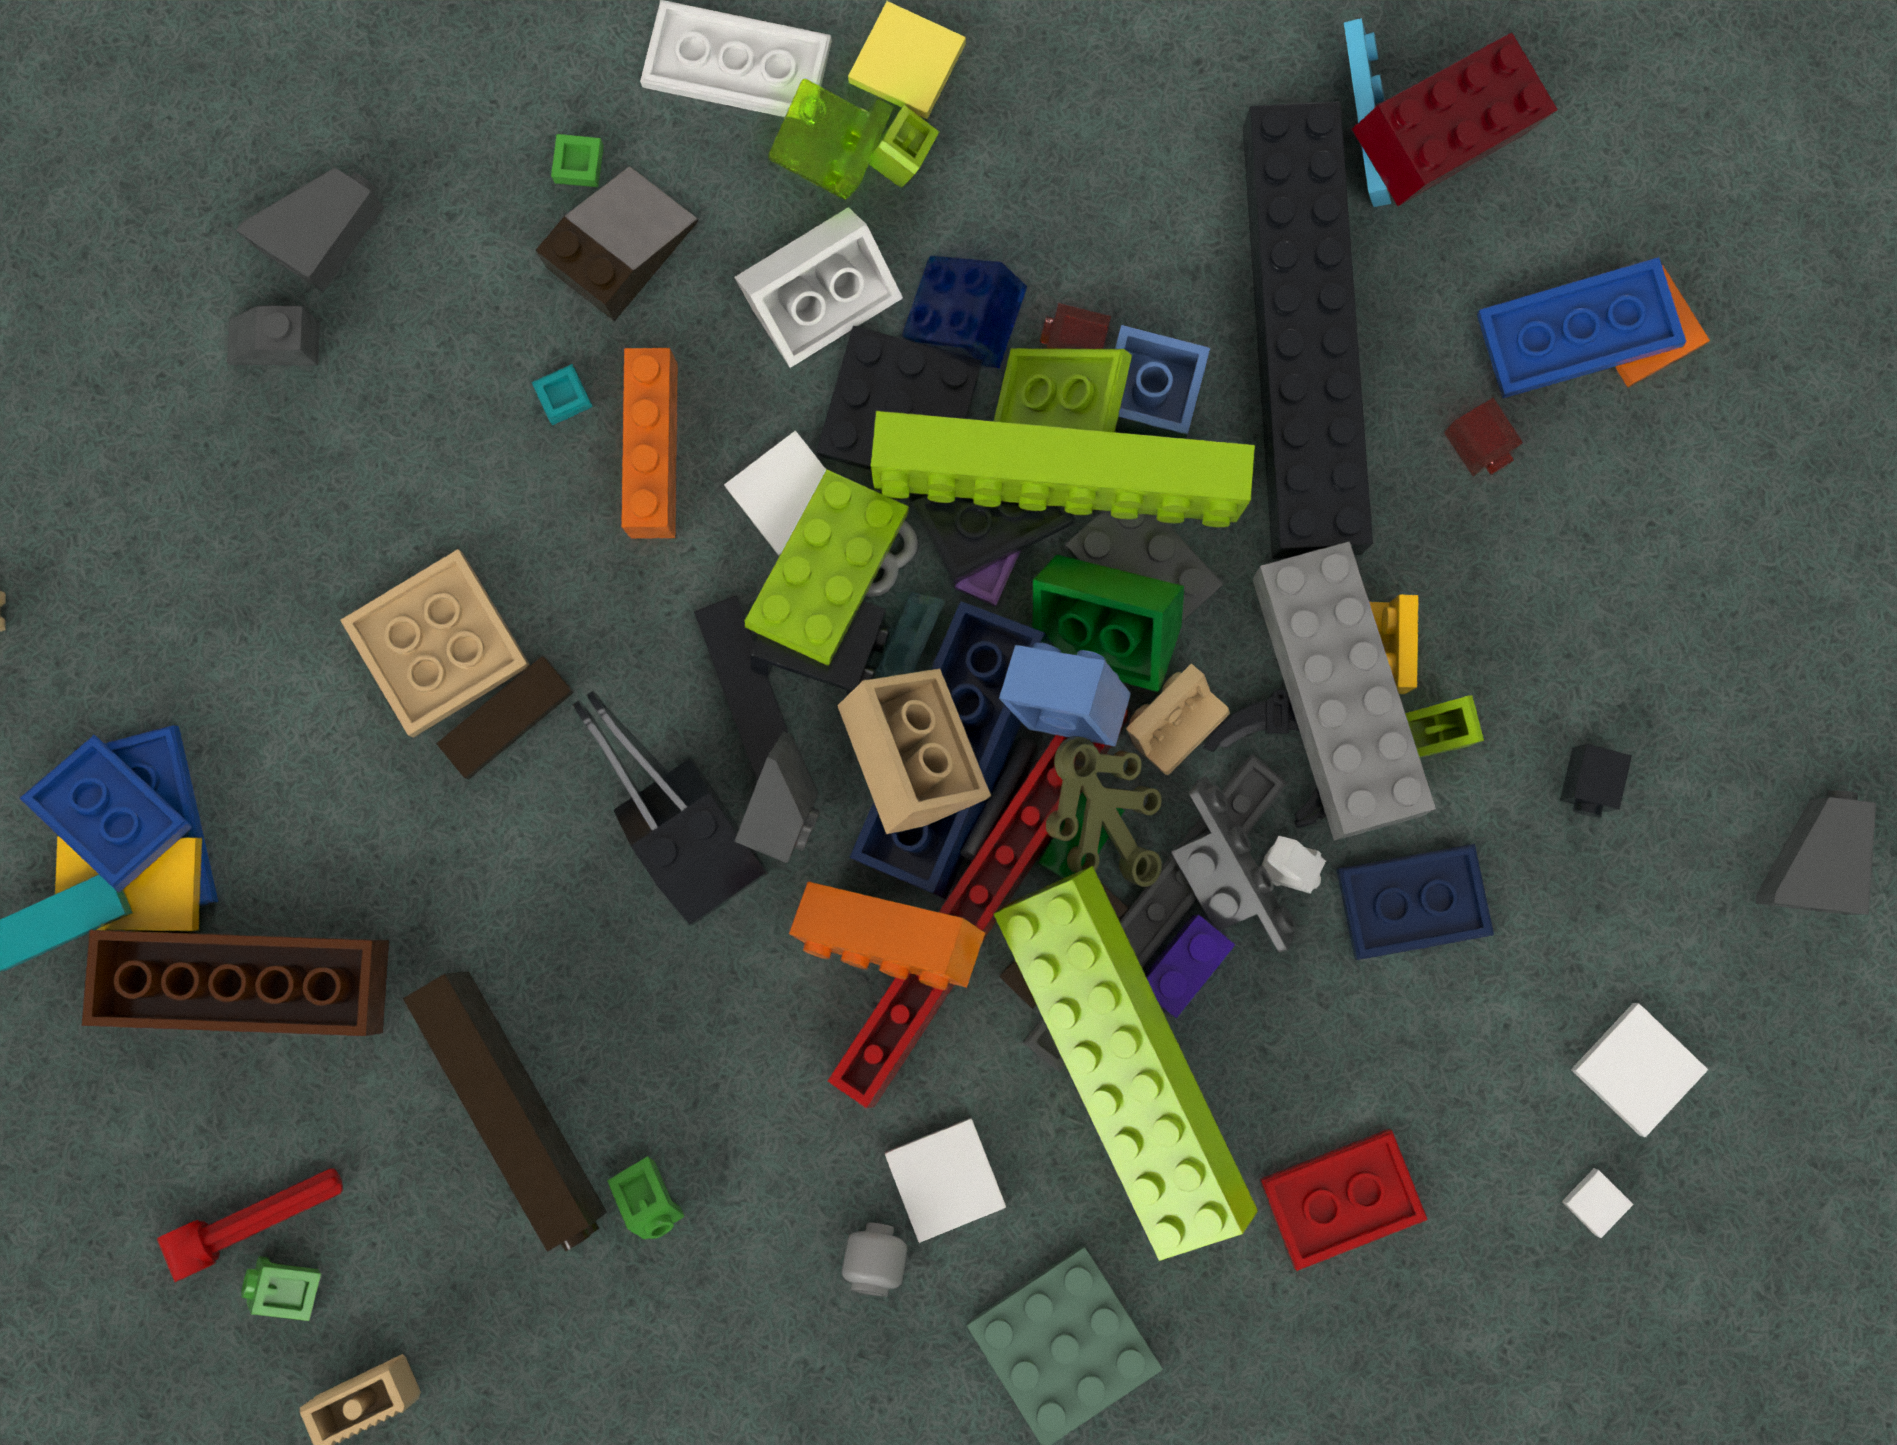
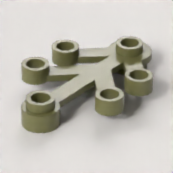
[1046,736,1162,887]

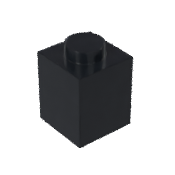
[1560,743,1632,818]

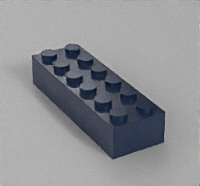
[849,601,1054,899]

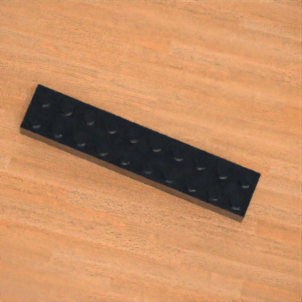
[1243,101,1373,559]

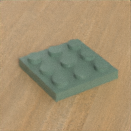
[966,1245,1163,1445]

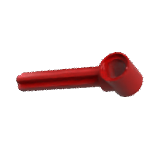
[157,1168,343,1283]

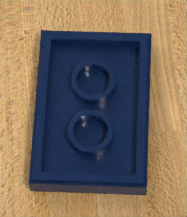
[1336,844,1494,960]

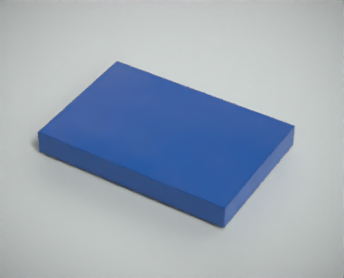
[20,735,193,893]

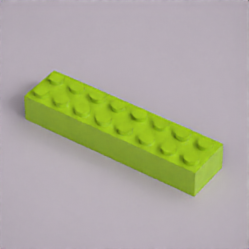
[871,411,1255,527]
[994,866,1258,1261]

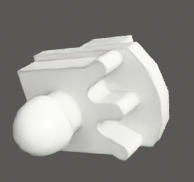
[1262,836,1326,894]

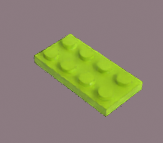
[745,469,909,666]

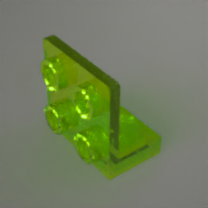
[768,79,893,200]

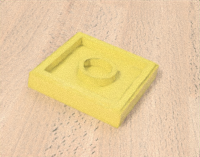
[848,1,966,119]

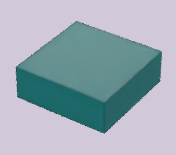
[531,364,593,425]

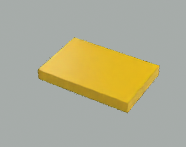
[55,836,202,931]

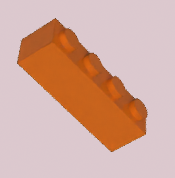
[621,348,678,538]
[789,882,985,990]

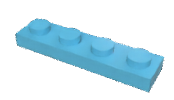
[1344,18,1391,207]

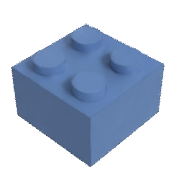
[1115,325,1210,439]
[999,643,1131,746]

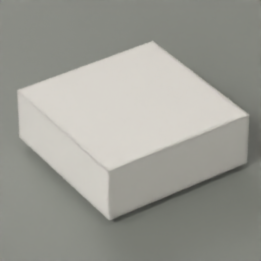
[1562,1168,1634,1238]

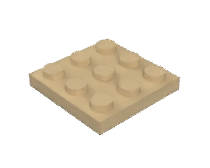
[340,549,531,738]

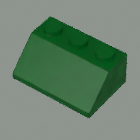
[1032,555,1184,692]

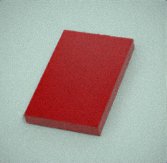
[1259,1129,1428,1271]

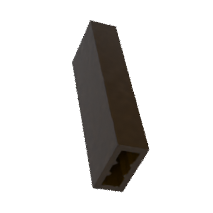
[403,971,607,1252]

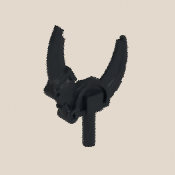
[1203,689,1326,828]

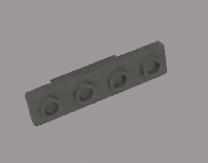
[1171,776,1296,953]

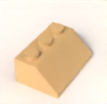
[837,669,991,834]

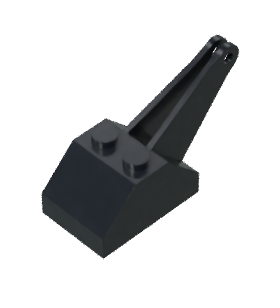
[573,691,769,925]

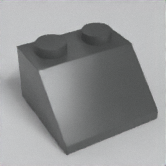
[734,731,821,863]

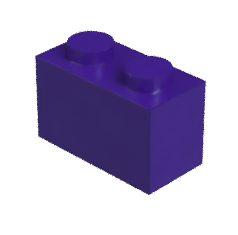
[1145,915,1235,1018]

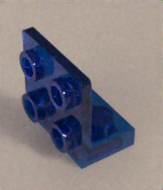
[902,256,1027,368]

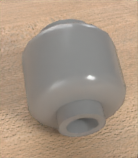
[842,1223,908,1297]

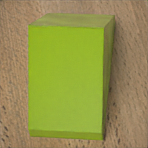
[865,105,939,188]
[1405,695,1484,758]

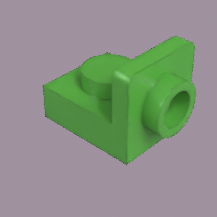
[607,1156,684,1240]
[241,1256,321,1321]

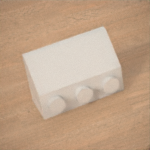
[734,207,903,368]

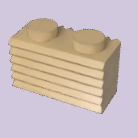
[300,1354,421,1445]

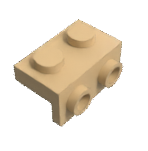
[1126,664,1230,775]

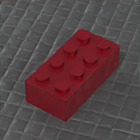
[1352,32,1558,206]

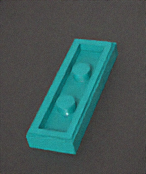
[0,875,133,972]

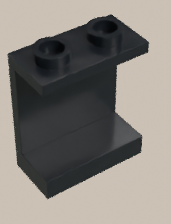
[750,601,891,696]

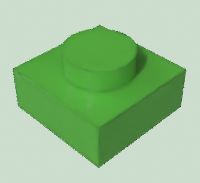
[551,134,604,187]

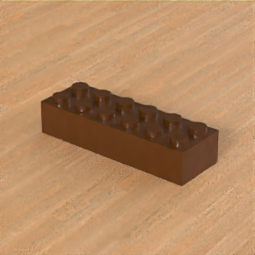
[82,930,389,1036]

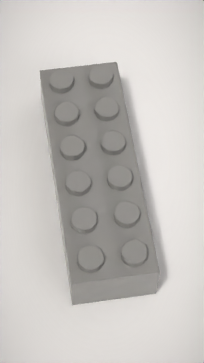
[1252,541,1436,841]

